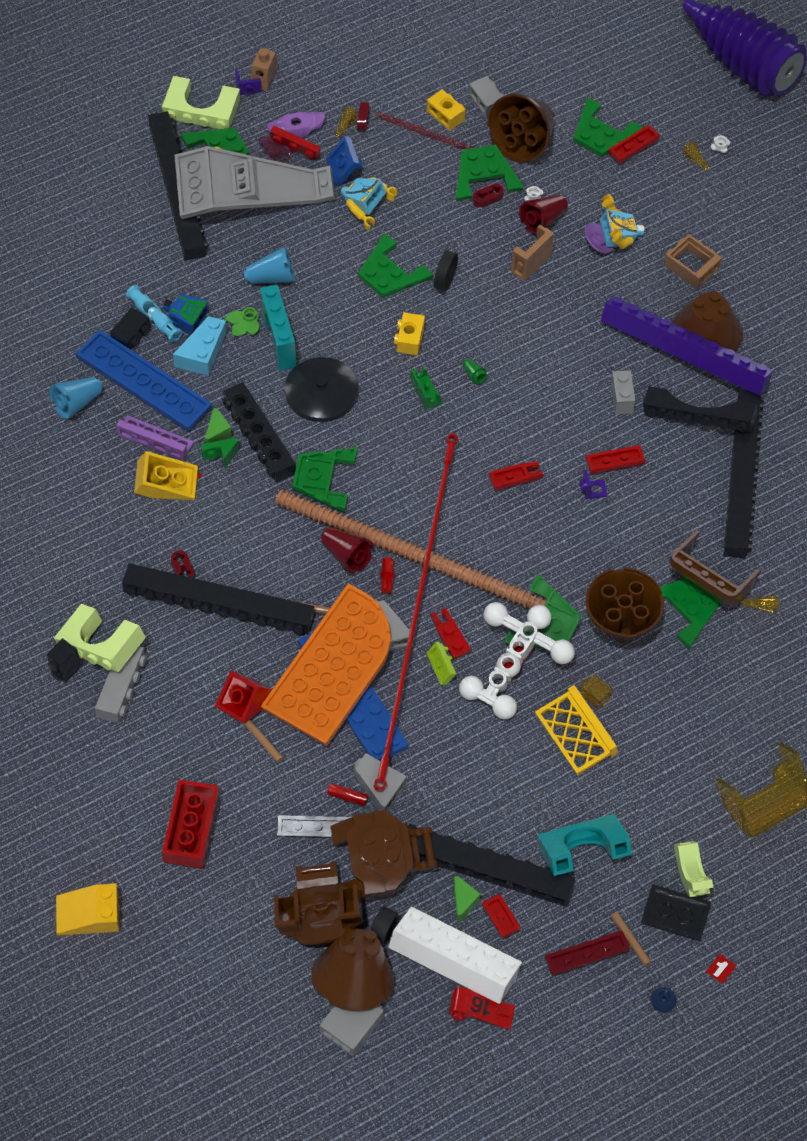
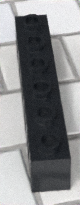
[222,382,296,483]

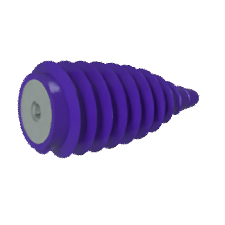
[682,0,807,96]

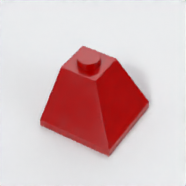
[215,671,272,723]

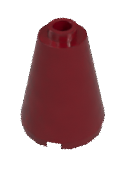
[519,195,568,235]
[321,527,374,574]

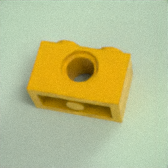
[427,89,465,131]
[394,312,425,355]

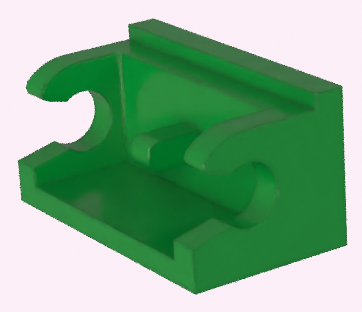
[411,367,442,410]

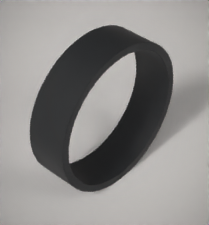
[434,250,458,291]

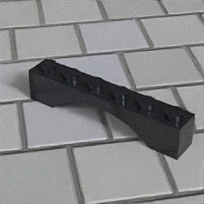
[643,386,758,432]

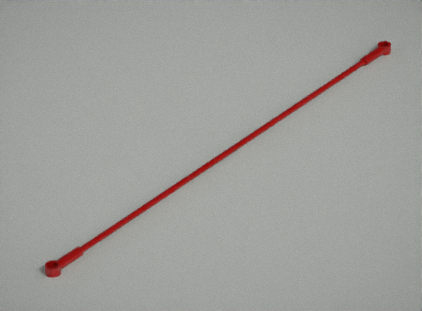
[373,433,458,792]

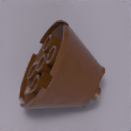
[487,94,555,162]
[672,291,743,353]
[586,567,664,643]
[311,929,394,1011]

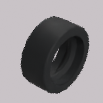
[370,906,398,948]

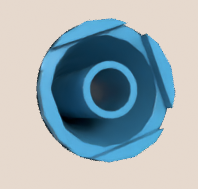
[244,247,295,284]
[49,377,103,419]

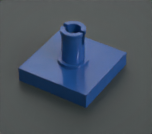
[326,136,363,186]

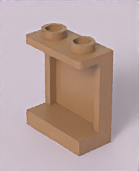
[511,225,554,281]

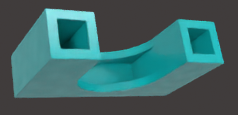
[260,284,296,371]
[537,814,632,876]

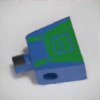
[163,294,209,335]

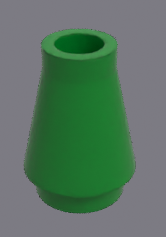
[463,359,487,384]

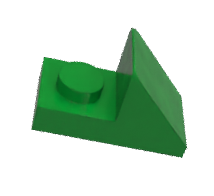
[201,437,239,468]

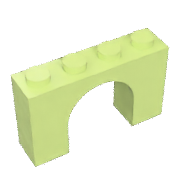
[162,76,240,129]
[54,604,146,672]

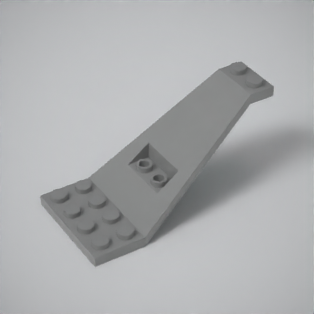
[175,146,336,219]

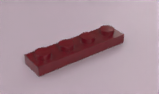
[545,930,630,977]

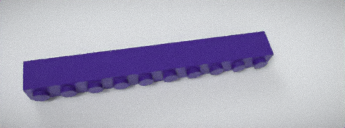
[601,296,773,396]

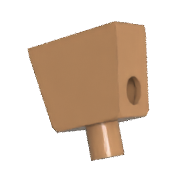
[251,48,278,91]

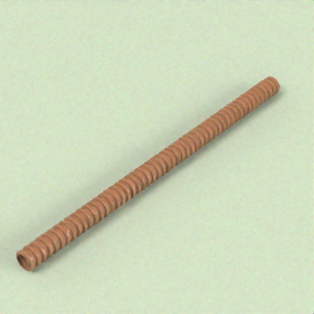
[275,489,547,610]

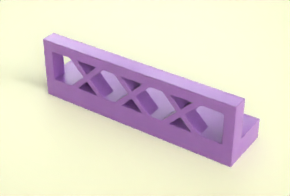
[116,415,194,461]

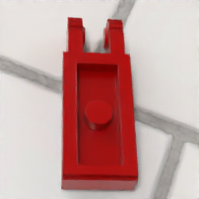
[489,461,544,491]
[430,607,471,660]

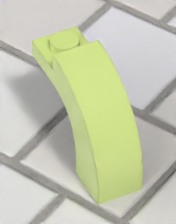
[674,841,713,897]

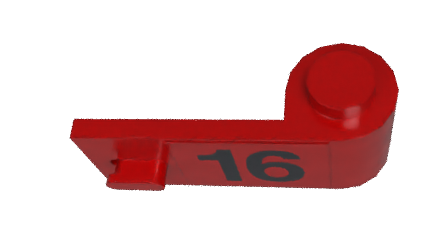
[448,987,515,1030]

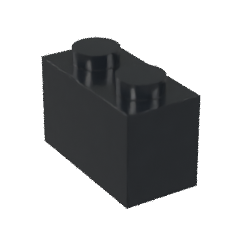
[110,307,151,350]
[46,638,82,683]

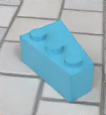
[173,316,227,376]

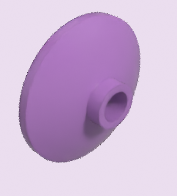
[584,223,613,254]

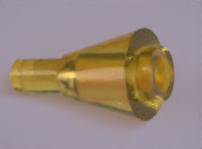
[334,107,358,137]
[682,142,710,171]
[743,594,779,613]

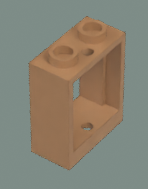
[664,234,722,289]

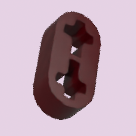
[357,102,370,131]
[472,184,504,208]
[171,550,194,578]

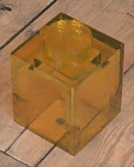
[581,674,613,710]

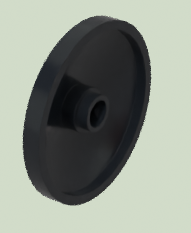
[285,357,359,422]

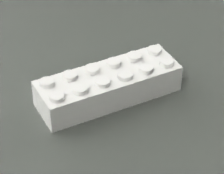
[389,906,522,1004]

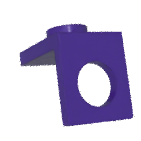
[235,69,261,95]
[580,470,608,500]

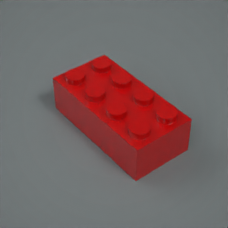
[162,779,219,869]

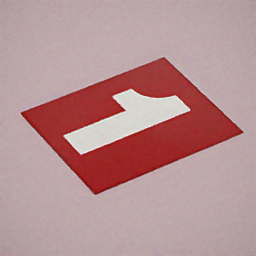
[706,954,736,984]

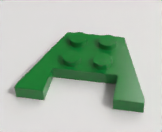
[573,97,644,157]
[181,128,250,155]
[456,145,523,202]
[358,234,433,298]
[292,447,357,512]
[504,574,581,648]
[660,579,720,649]

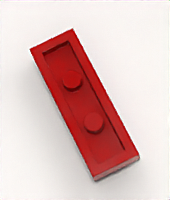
[270,125,321,160]
[608,125,660,164]
[586,445,645,474]

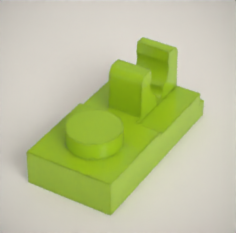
[426,642,456,685]

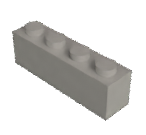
[95,646,147,723]

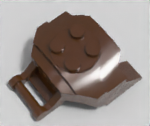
[330,810,438,903]
[274,861,362,945]

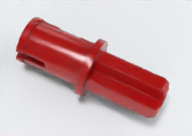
[380,557,395,594]
[327,783,368,806]

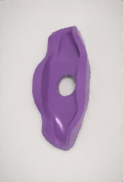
[267,112,325,138]

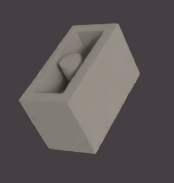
[469,76,504,118]
[611,370,635,414]

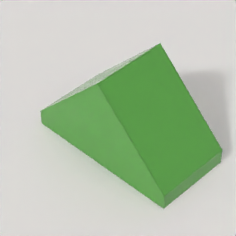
[205,408,232,443]
[454,876,480,923]

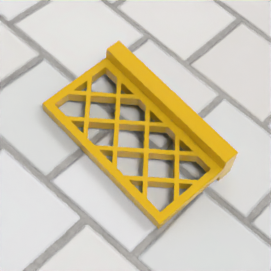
[535,685,618,775]

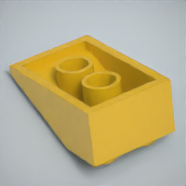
[134,451,198,500]
[56,883,119,935]

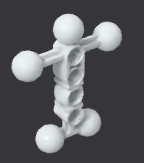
[459,602,575,720]

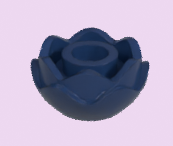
[650,987,677,1013]

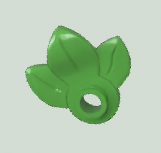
[225,307,259,337]

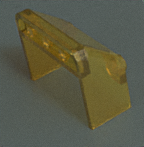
[716,743,807,837]

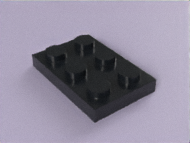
[641,884,712,941]

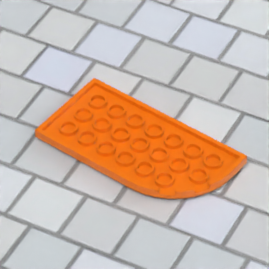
[261,583,391,746]

